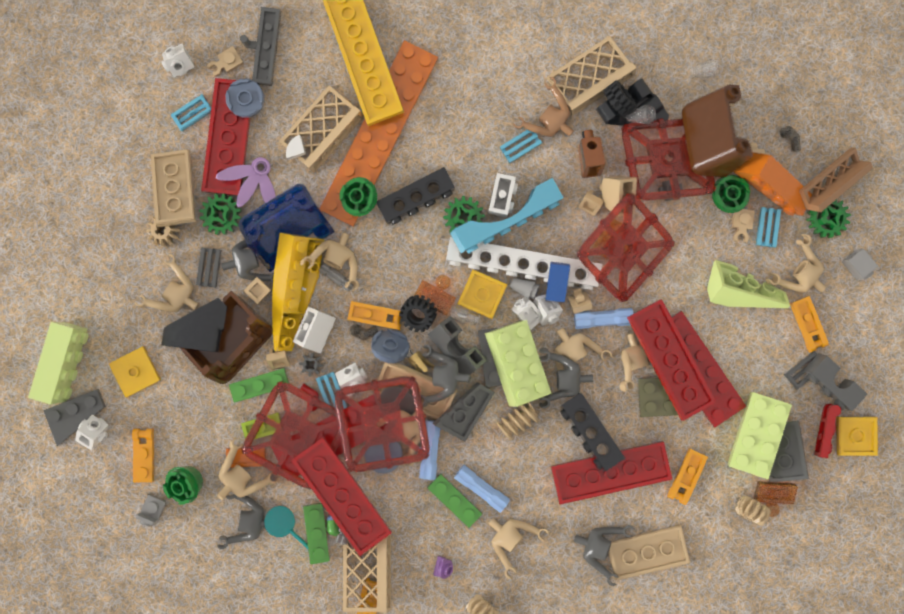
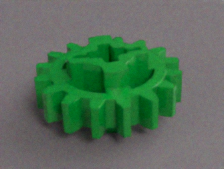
[199,194,242,235]
[443,196,485,233]
[806,199,851,238]

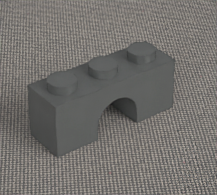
[427,315,487,374]
[803,353,868,411]

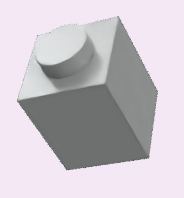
[842,248,878,280]

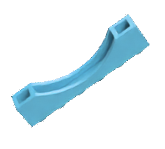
[450,178,564,254]

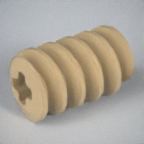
[496,402,538,441]

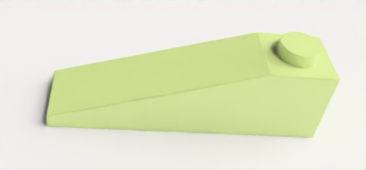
[707,260,790,308]

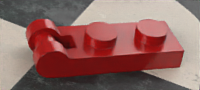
[814,404,841,459]

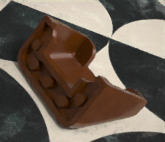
[682,84,753,177]
[180,291,273,384]

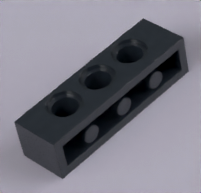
[377,167,455,225]
[560,393,625,472]

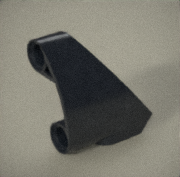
[596,78,669,128]
[161,298,227,353]

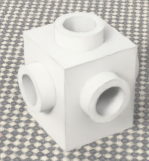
[162,43,194,77]
[335,363,368,397]
[75,415,108,450]

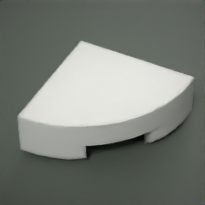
[286,135,306,160]

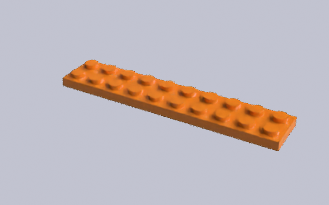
[319,40,438,227]

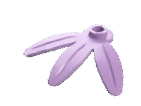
[216,157,276,212]

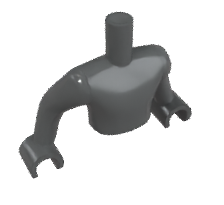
[221,225,274,283]
[416,345,471,408]
[539,347,593,409]
[217,494,265,550]
[574,525,635,586]

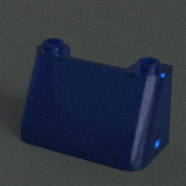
[238,184,335,272]

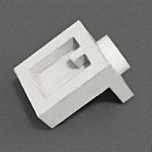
[533,294,563,326]
[511,297,543,330]

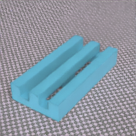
[171,94,211,131]
[500,130,542,164]
[756,207,781,248]
[316,372,348,414]

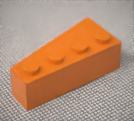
[733,152,812,216]

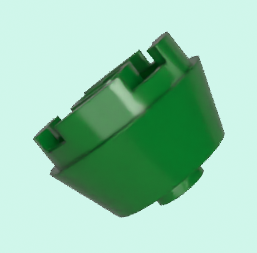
[712,175,751,213]
[340,177,377,216]
[163,466,203,505]

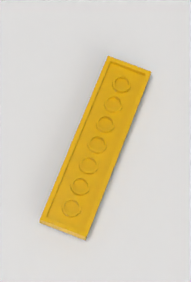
[323,0,404,126]

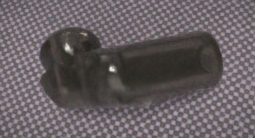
[780,126,801,152]
[350,324,378,341]

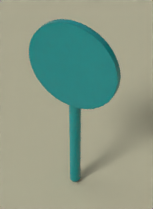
[264,506,308,549]

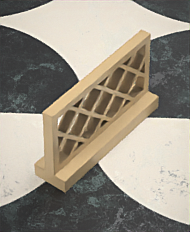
[546,36,636,116]
[279,85,364,173]
[343,534,391,613]

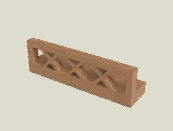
[799,147,873,212]

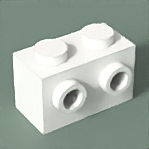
[488,173,518,218]
[293,306,336,354]

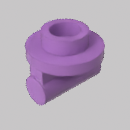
[433,556,453,579]

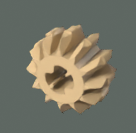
[146,216,180,247]
[735,496,771,526]
[466,594,499,614]

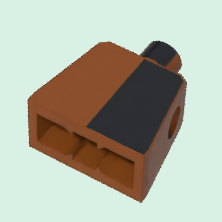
[578,130,605,178]

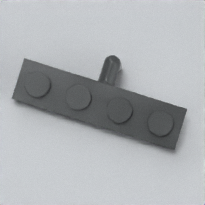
[240,7,281,86]

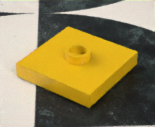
[457,269,508,319]
[109,346,161,398]
[836,417,878,456]

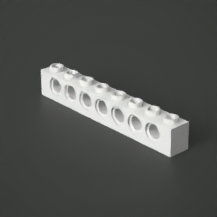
[446,237,602,290]

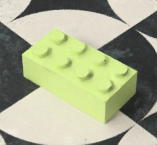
[485,320,551,407]
[28,322,88,404]
[727,392,792,479]

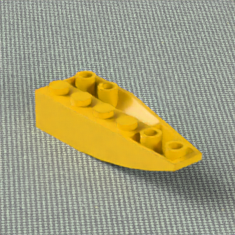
[272,233,324,351]

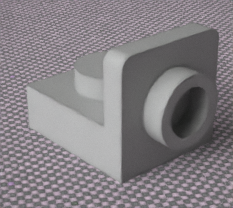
[136,494,167,526]

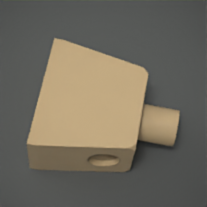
[599,176,637,217]

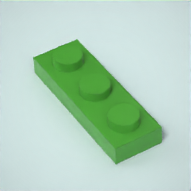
[229,368,290,403]
[427,473,482,528]
[303,503,330,565]

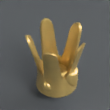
[408,350,435,373]

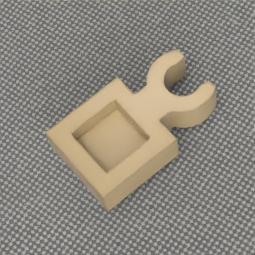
[207,46,244,77]
[732,209,755,243]

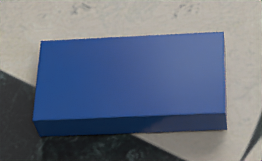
[545,262,570,302]

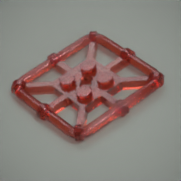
[621,118,716,201]
[577,193,675,302]
[334,376,430,472]
[241,381,350,490]

